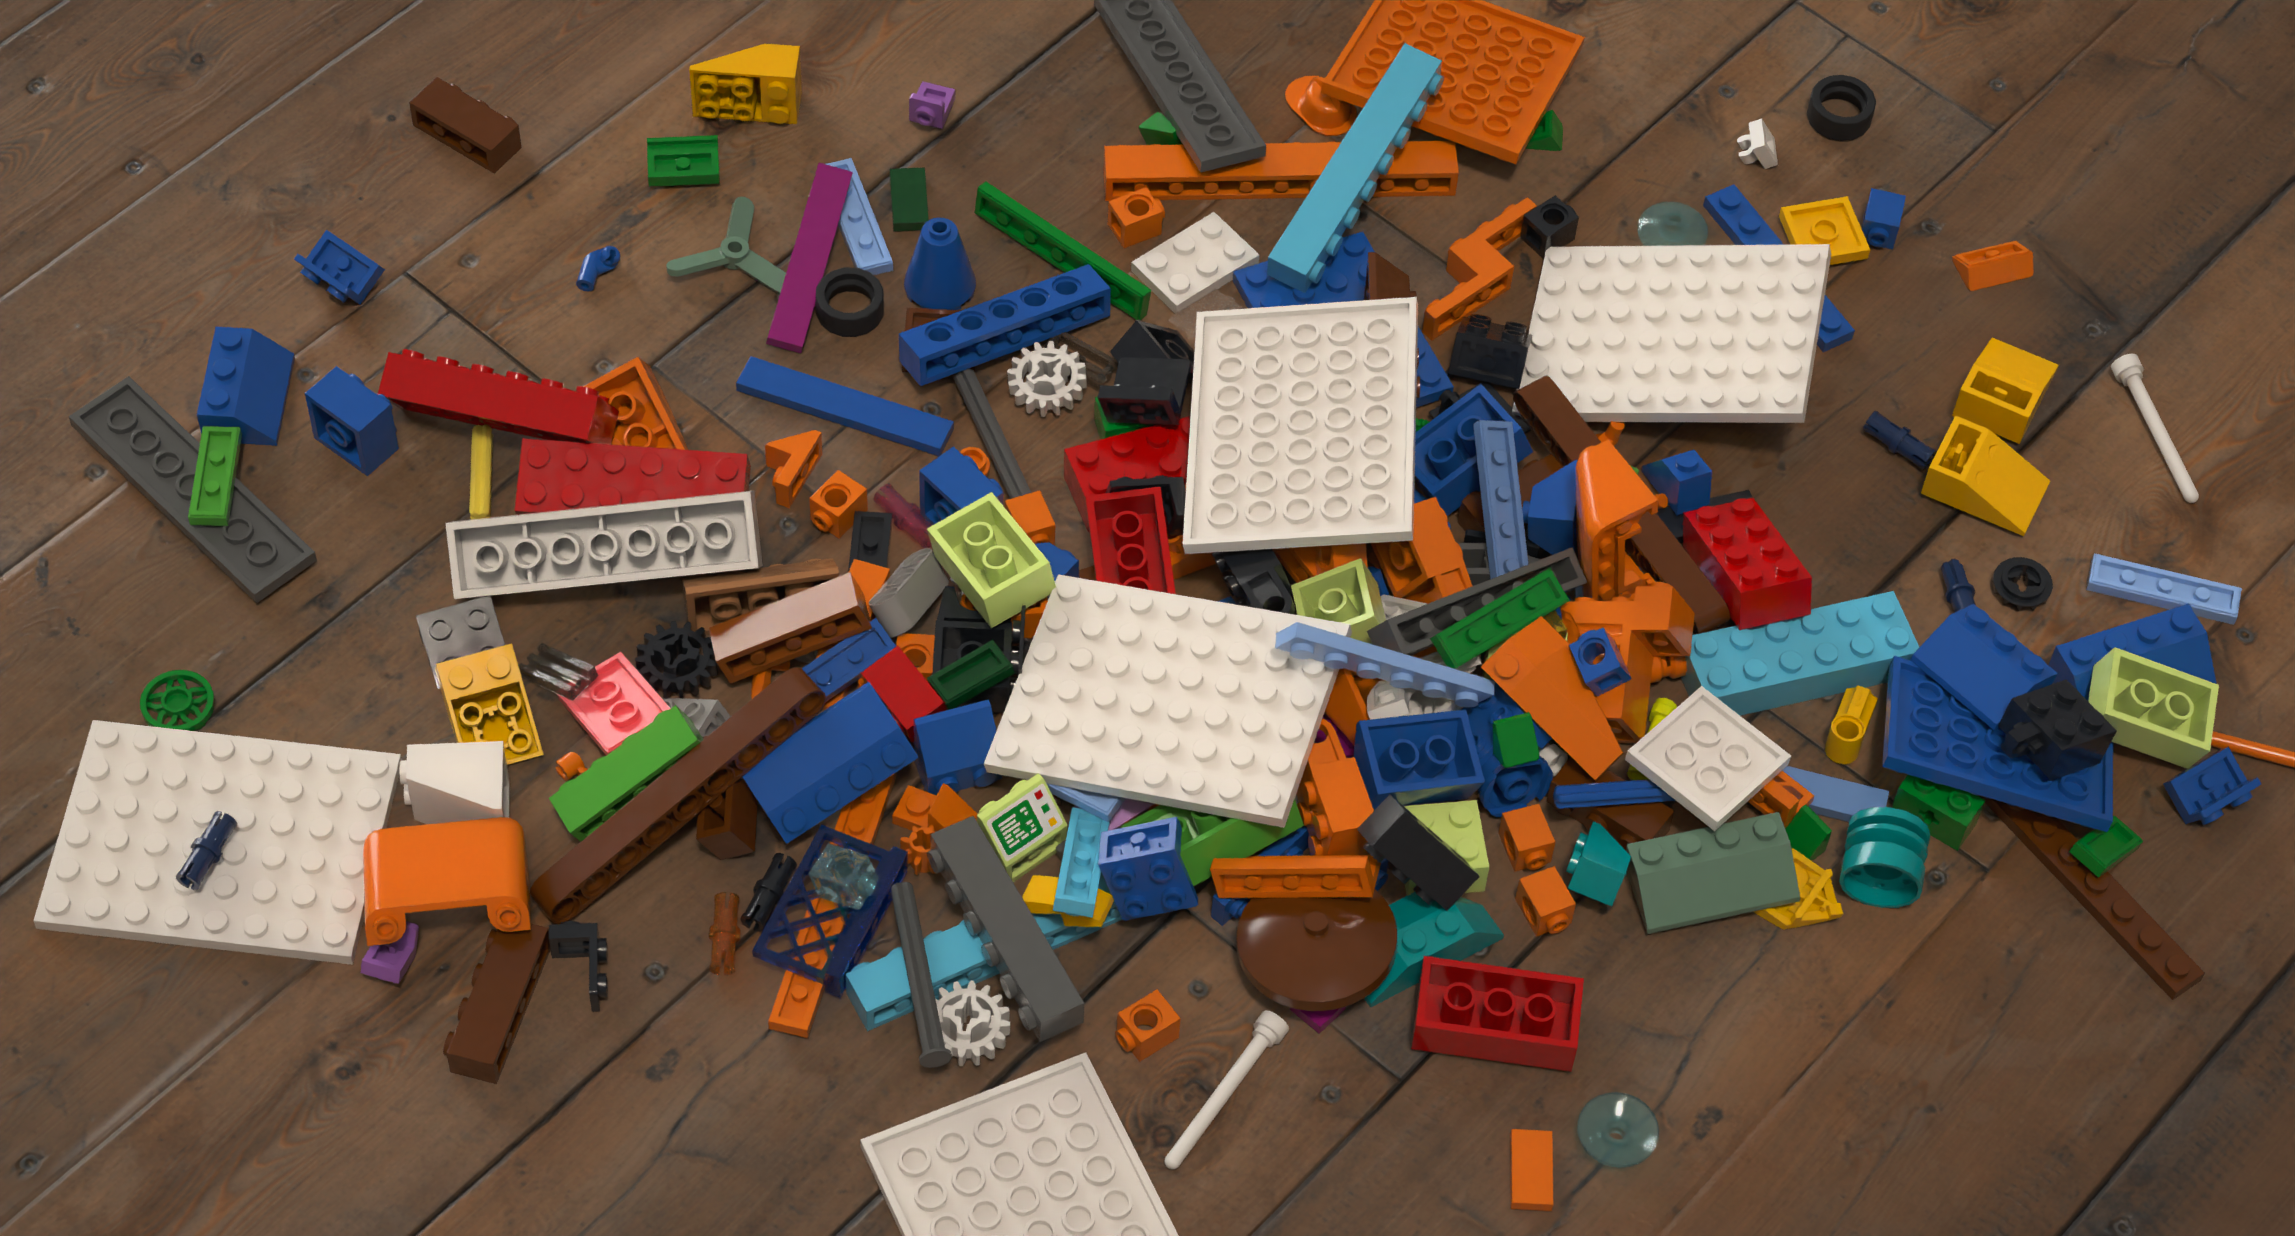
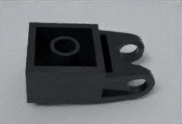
[1211,549,1297,615]
[932,586,1013,713]

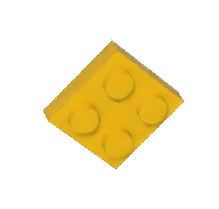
[1779,196,1870,265]

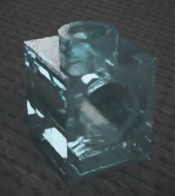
[809,843,879,910]

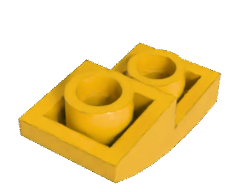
[1022,875,1114,927]

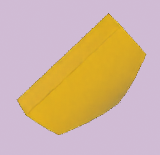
[1753,848,1843,930]

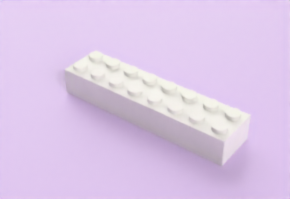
[446,490,763,599]

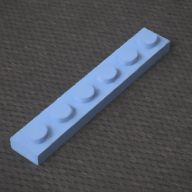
[1275,622,1495,707]

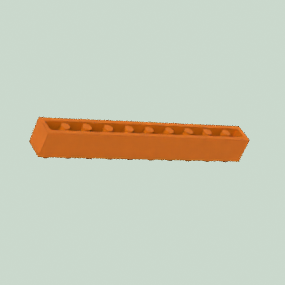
[1103,140,1459,201]

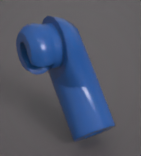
[576,246,620,291]

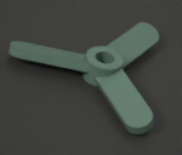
[666,196,786,295]

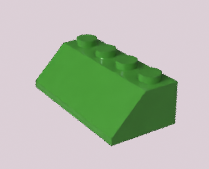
[1121,799,1304,887]

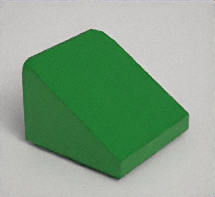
[1525,110,1563,151]
[1139,112,1183,145]
[1493,712,1539,768]
[1785,804,1832,861]

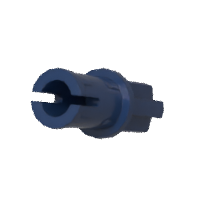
[1941,559,1976,612]

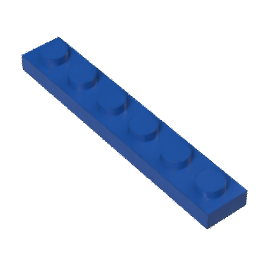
[1703,184,1855,352]

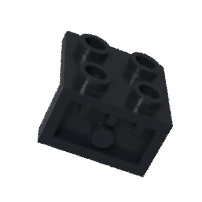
[1448,314,1533,389]
[1098,357,1192,425]

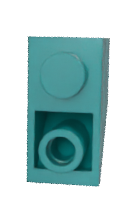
[1566,821,1631,906]

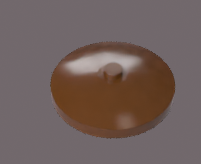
[1237,889,1398,1011]

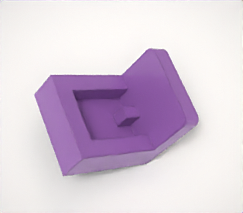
[909,81,955,129]
[360,921,419,984]

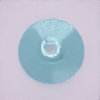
[1637,202,1708,246]
[1577,1092,1659,1168]

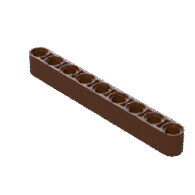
[1513,375,1730,635]
[530,667,826,924]

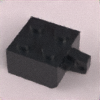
[1998,680,2117,781]

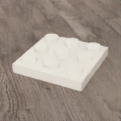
[1625,686,1791,831]

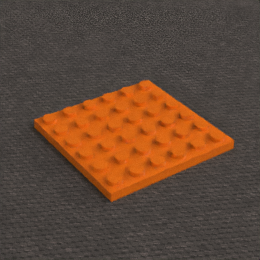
[1321,0,1585,164]

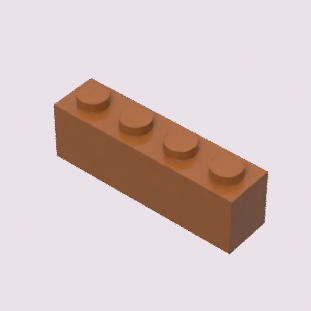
[709,572,872,684]

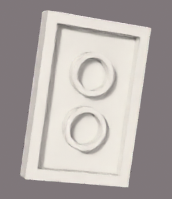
[1131,212,1259,315]

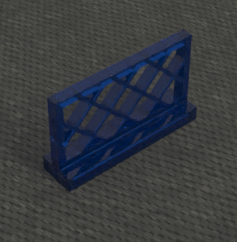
[752,824,908,998]

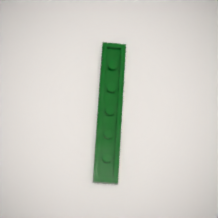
[974,181,1151,321]

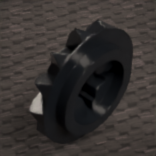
[1992,557,2053,611]

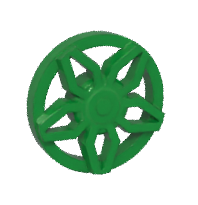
[140,670,215,731]

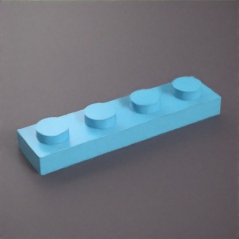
[1053,807,1110,918]

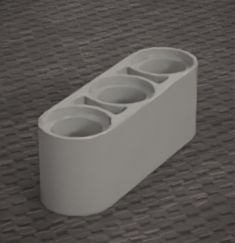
[869,548,949,638]

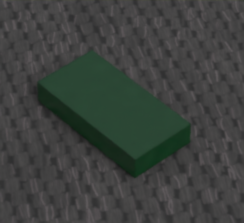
[890,167,929,231]
[927,640,1014,710]

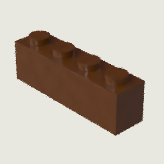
[443,924,550,1084]

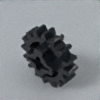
[635,621,718,699]

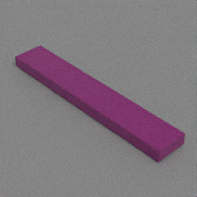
[766,163,853,353]

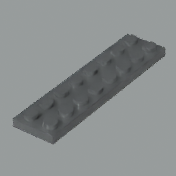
[1094,0,1266,172]
[69,376,317,603]

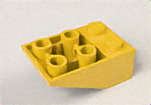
[689,44,802,124]
[1952,337,2059,444]
[1921,415,2050,536]
[435,643,544,765]

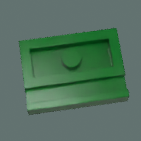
[647,135,720,187]

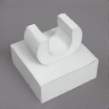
[1737,118,1778,169]

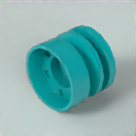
[1839,807,1930,908]

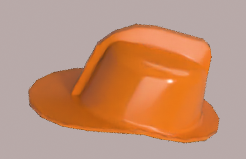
[1285,76,1357,136]

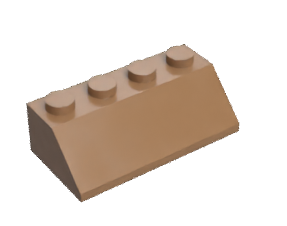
[682,558,839,635]

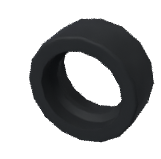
[1807,75,1876,141]
[816,267,884,337]

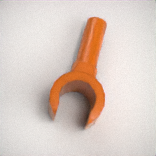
[556,752,588,781]

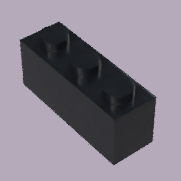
[1357,795,1480,911]

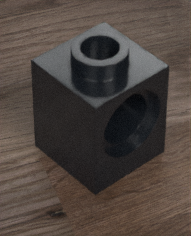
[1520,195,1579,259]

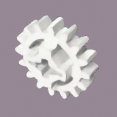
[1007,341,1087,417]
[936,980,1010,1067]

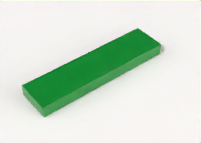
[1430,568,1570,669]

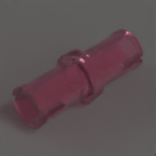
[873,483,932,549]

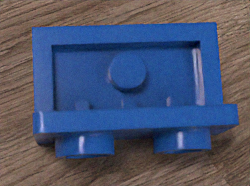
[294,230,385,305]
[2163,747,2261,825]

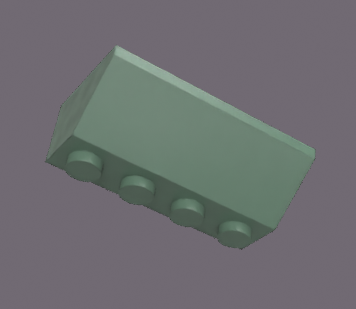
[1626,812,1800,934]

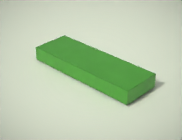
[188,426,242,526]

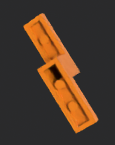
[1422,197,1537,341]

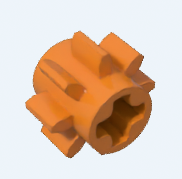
[900,825,935,875]

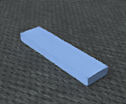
[826,158,893,275]
[2086,553,2242,625]

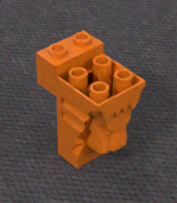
[1560,582,1695,743]

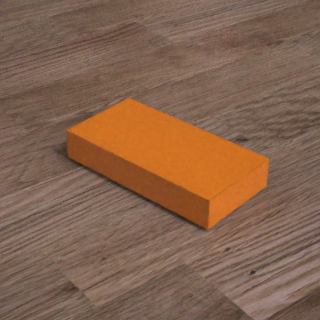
[1510,1129,1553,1211]

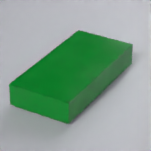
[2069,816,2143,878]

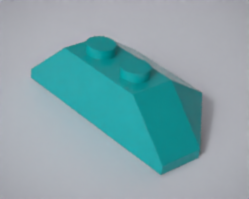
[1364,892,1504,1008]

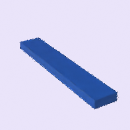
[736,356,954,456]

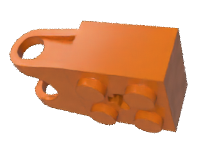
[1371,497,1472,604]
[1296,719,1374,855]

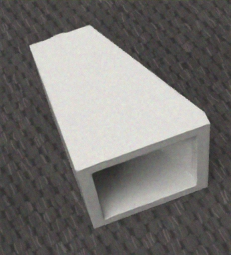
[399,741,510,824]

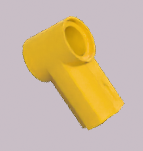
[1825,685,1878,764]

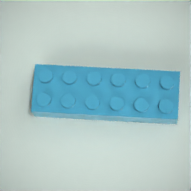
[1681,591,1919,716]

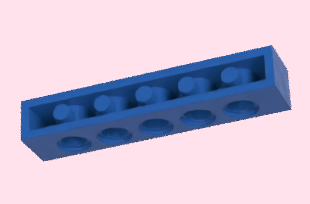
[899,264,1111,386]

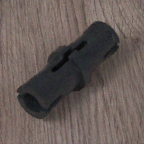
[740,853,797,931]

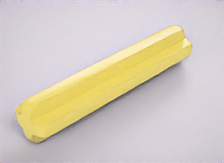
[469,425,493,519]

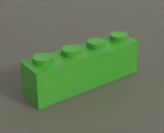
[549,705,704,842]

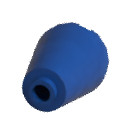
[904,218,976,310]
[1477,755,1553,817]

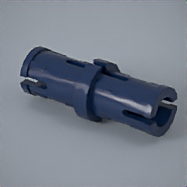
[1863,411,1937,470]
[176,811,237,890]

